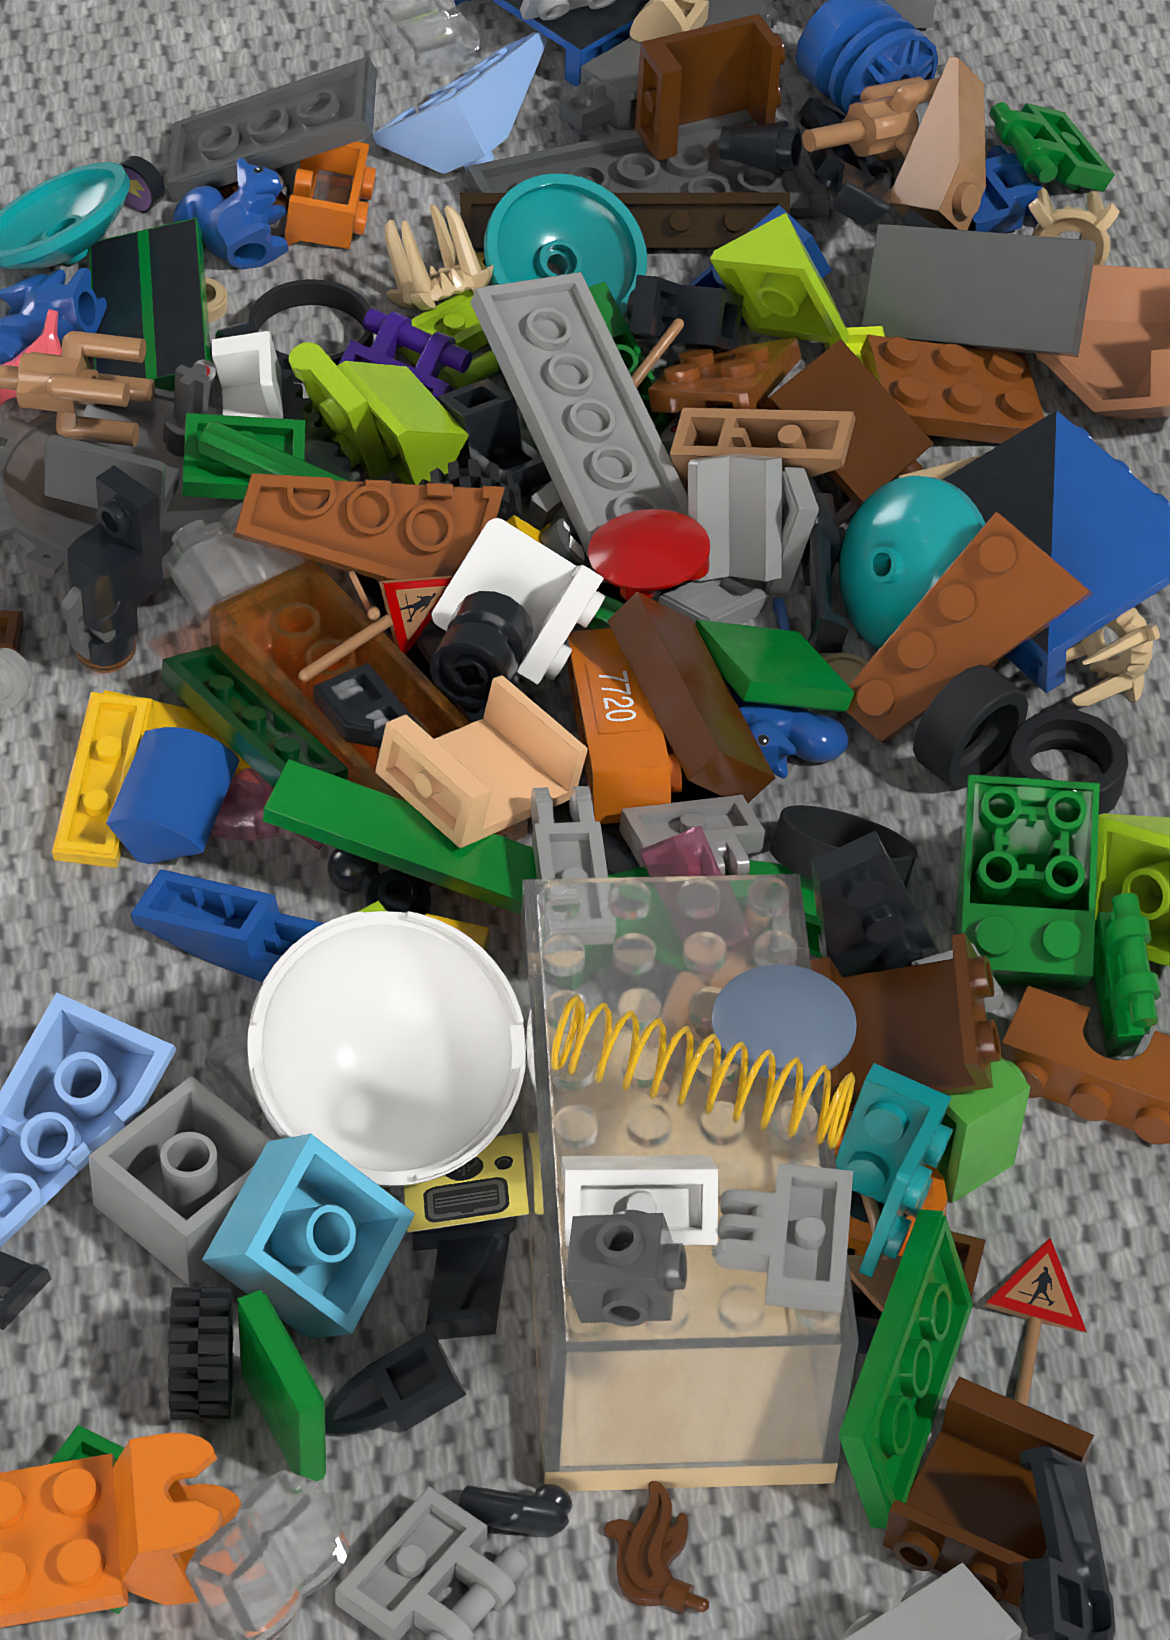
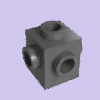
[565,1210,687,1327]

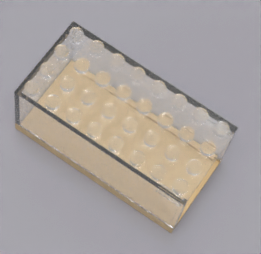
[518,874,859,1492]

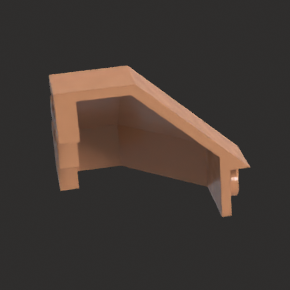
[1035,265,1170,420]

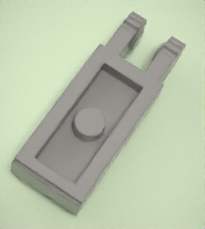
[531,786,616,950]

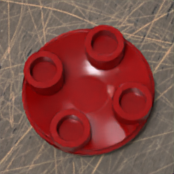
[588,509,710,600]

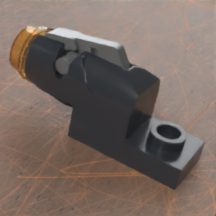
[61,465,164,673]

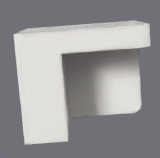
[212,331,283,419]

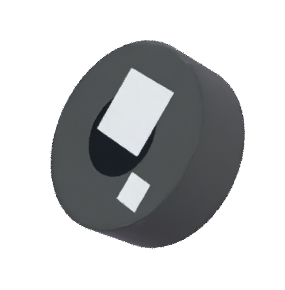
[541,518,593,570]

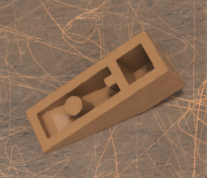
[890,56,986,231]
[669,408,856,495]

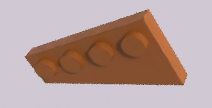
[233,474,505,581]
[846,511,1094,743]

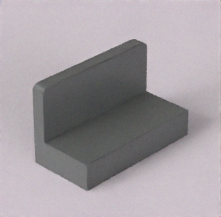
[44,434,179,523]

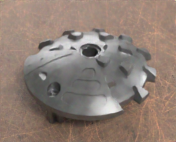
[0,363,256,589]

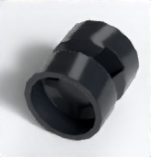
[430,591,533,708]

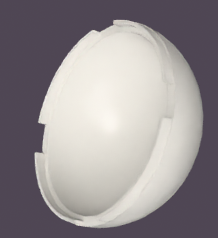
[247,911,526,1187]

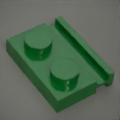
[182,413,305,500]

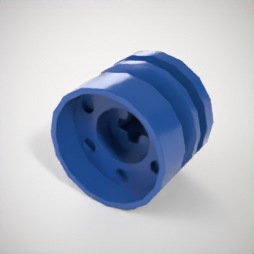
[795,0,938,115]

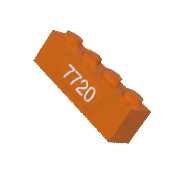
[567,628,682,824]

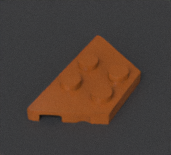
[648,336,801,413]

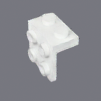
[432,518,605,685]

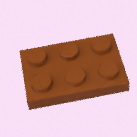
[860,335,1044,444]

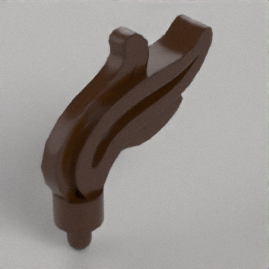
[604,1481,709,1614]

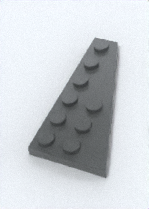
[467,109,831,217]

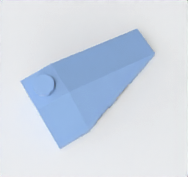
[372,31,549,174]
[0,992,177,1248]

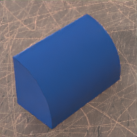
[106,727,240,864]

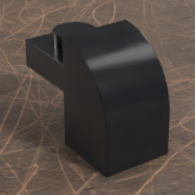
[627,275,744,351]
[436,378,552,497]

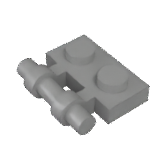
[335,1486,528,1640]

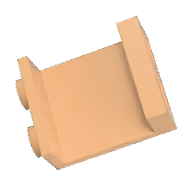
[375,675,588,848]

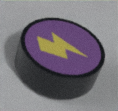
[119,156,165,213]

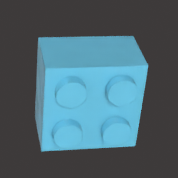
[202,1133,415,1338]

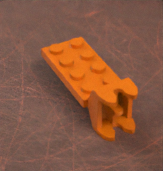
[0,1433,249,1628]

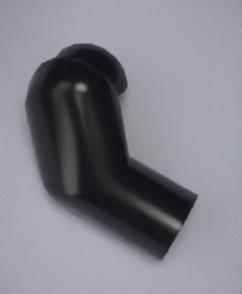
[458,1484,572,1538]

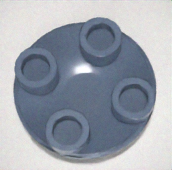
[712,964,857,1090]

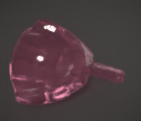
[210,768,324,850]

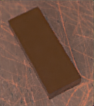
[607,592,776,803]

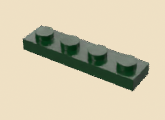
[161,645,349,788]

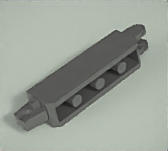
[559,0,779,132]

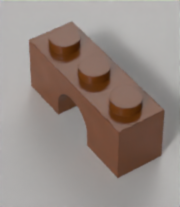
[1001,986,1170,1145]

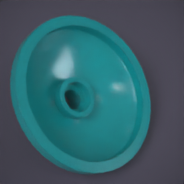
[0,162,130,269]
[484,173,647,315]
[839,476,985,650]

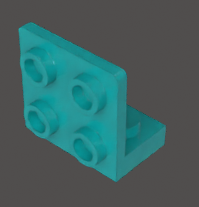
[832,1063,953,1278]

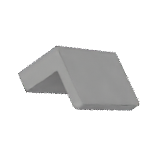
[688,453,782,581]

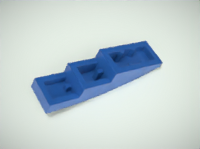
[130,869,324,982]

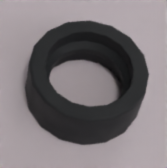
[913,664,1029,789]
[1005,709,1128,815]

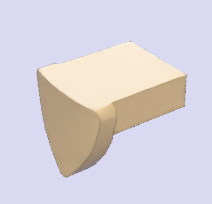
[630,0,709,42]

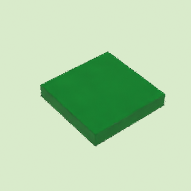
[695,619,855,712]
[237,1289,326,1488]

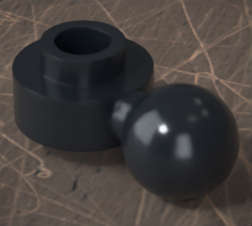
[327,848,431,915]

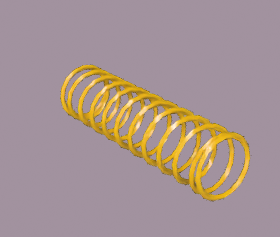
[551,995,855,1150]

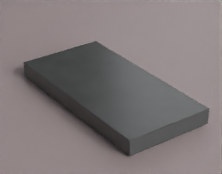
[165,57,377,203]
[862,224,1096,357]

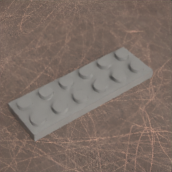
[471,272,688,583]

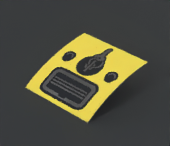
[404,1132,529,1233]

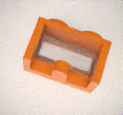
[284,142,377,249]

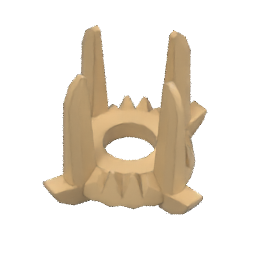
[1028,188,1120,265]
[385,204,494,311]
[1066,607,1161,707]

